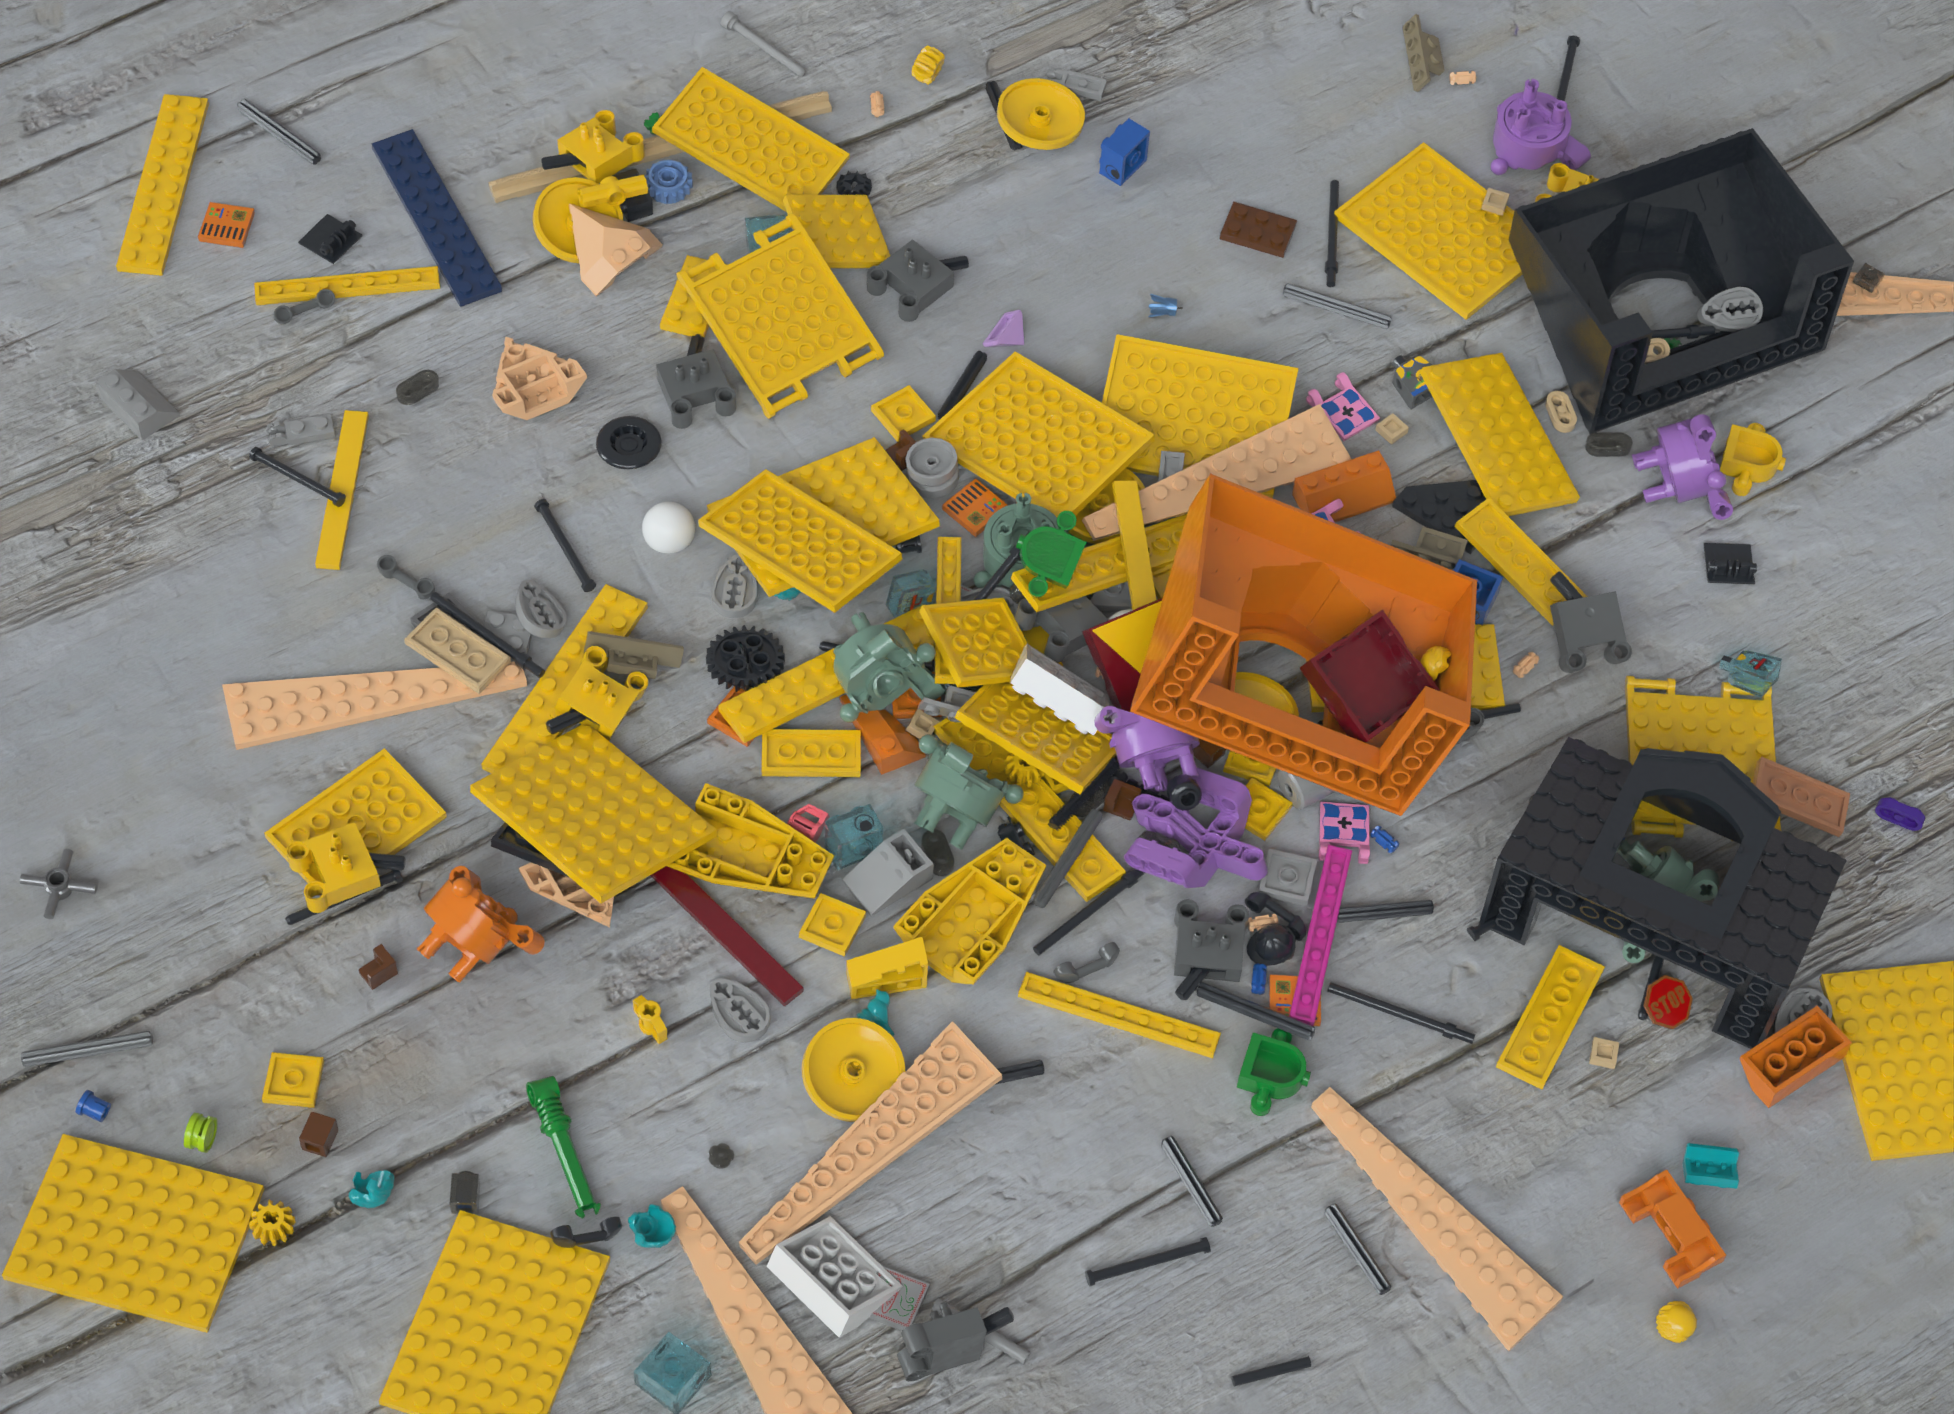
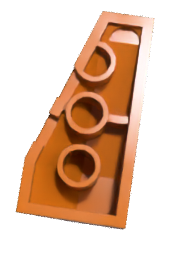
[840,694,926,775]

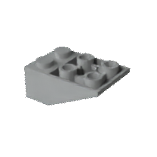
[842,829,934,917]

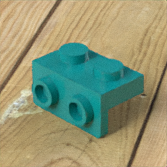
[1682,1143,1739,1189]

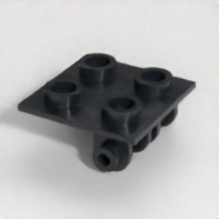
[298,214,363,264]
[1704,543,1757,584]

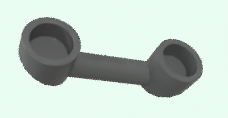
[273,289,335,325]
[377,555,435,600]
[1054,942,1120,983]

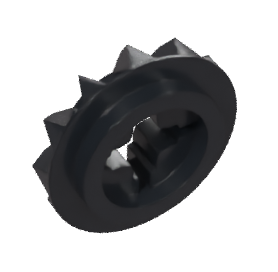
[836,170,872,196]

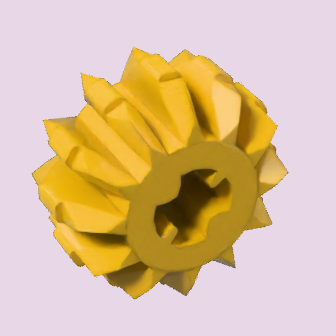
[912,45,945,85]
[1004,753,1045,788]
[249,1199,296,1246]

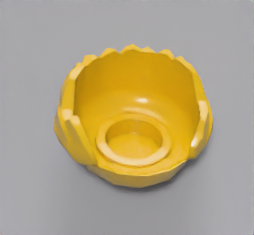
[1420,646,1451,681]
[1656,1301,1697,1343]

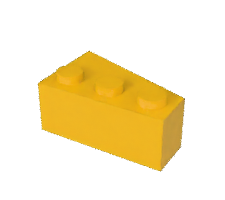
[846,937,928,999]

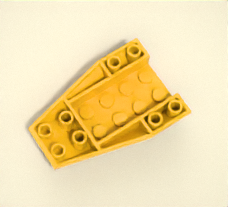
[667,783,834,898]
[893,838,1046,985]

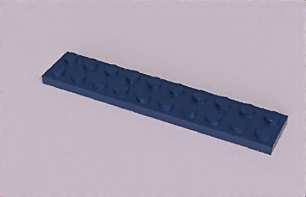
[371,129,502,307]

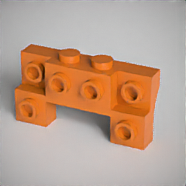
[1619,1170,1726,1289]

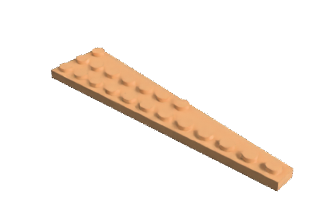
[1837,272,1954,316]
[1082,404,1351,541]
[222,662,527,750]
[739,1021,1002,1265]
[1311,1087,1563,1351]
[661,1186,852,1414]

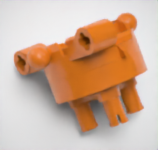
[417,866,545,983]

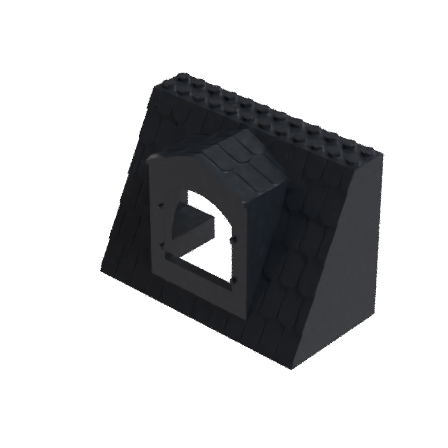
[1508,128,1854,434]
[1479,737,1847,1049]

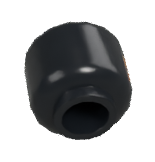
[1167,774,1202,811]

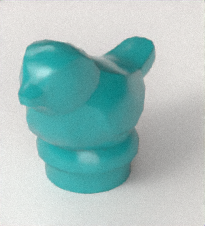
[857,989,895,1036]

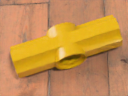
[577,175,648,208]

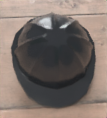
[1247,924,1296,966]

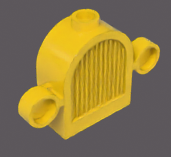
[1720,423,1786,496]

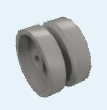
[906,438,959,499]

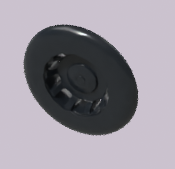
[596,416,662,469]

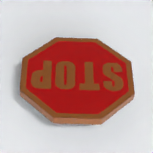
[1644,975,1693,1029]

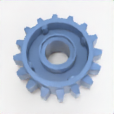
[644,160,693,204]

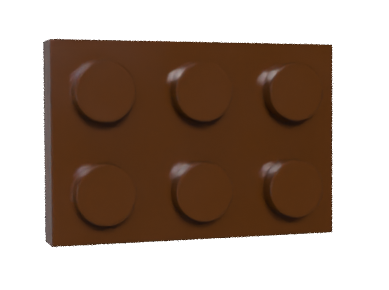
[1220,201,1297,258]

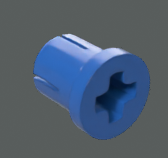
[75,1090,111,1122]

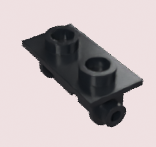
[997,816,1035,856]

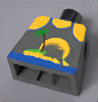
[1392,355,1432,410]

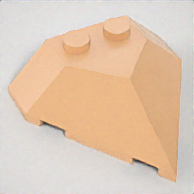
[569,204,663,296]
[492,337,587,420]
[519,863,614,928]

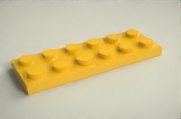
[1454,497,1588,626]
[1496,945,1605,1090]

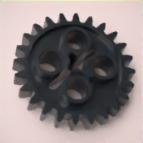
[706,625,785,692]

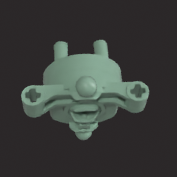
[973,493,1071,589]
[833,612,947,722]
[914,734,1024,850]
[1617,839,1719,963]

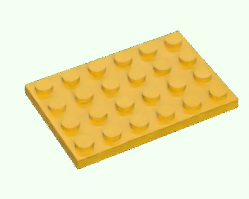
[955,682,1116,794]
[264,748,447,897]

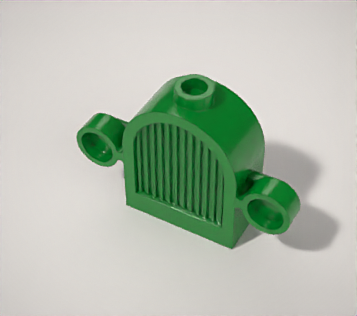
[1016,511,1086,598]
[1236,1028,1311,1116]

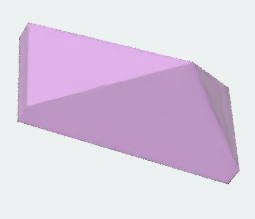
[983,310,1024,347]

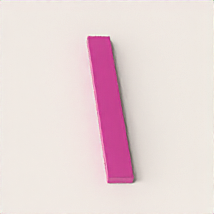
[1289,844,1353,1026]

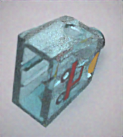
[886,569,937,618]
[1719,650,1782,698]

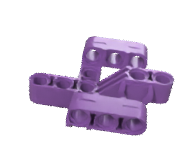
[1124,768,1268,888]

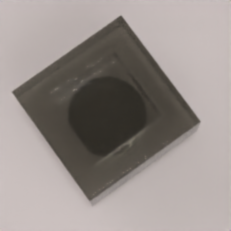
[1853,263,1885,293]

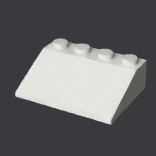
[1011,644,1109,735]
[767,1216,903,1338]

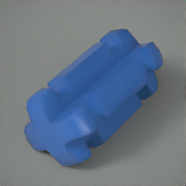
[1370,825,1399,853]
[1251,963,1267,995]

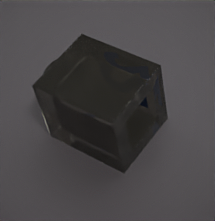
[449,1171,480,1214]

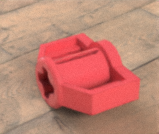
[787,804,830,843]

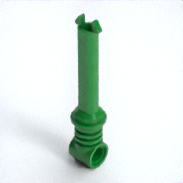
[526,1076,601,1219]

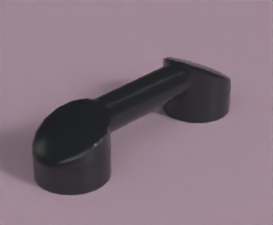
[1245,892,1307,941]
[550,1217,622,1248]

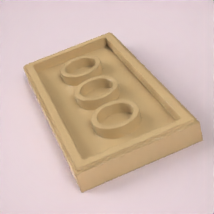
[404,607,511,694]

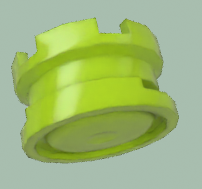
[184,1112,218,1153]

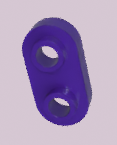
[1875,797,1925,831]

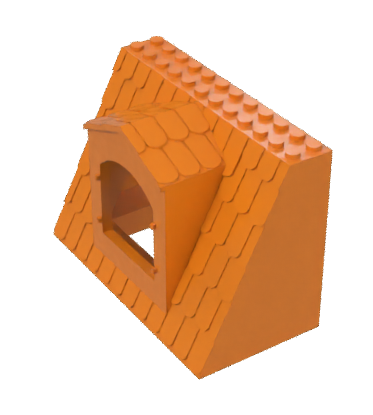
[1130,473,1477,816]

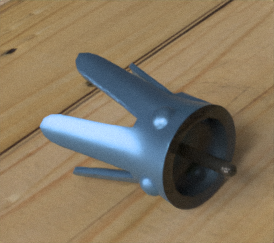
[1148,294,1183,317]

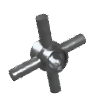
[20,849,97,919]

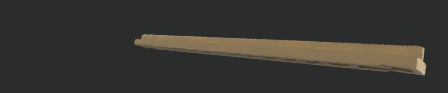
[488,91,832,203]

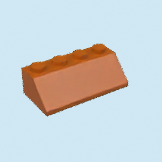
[1292,450,1396,522]
[1740,1006,1852,1108]

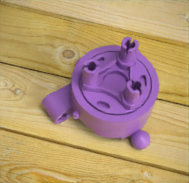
[1490,79,1591,175]
[1632,414,1733,520]
[1094,706,1200,793]

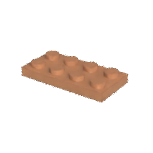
[1753,757,1850,837]

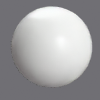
[642,501,695,554]

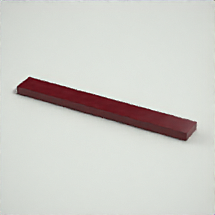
[650,866,804,1007]

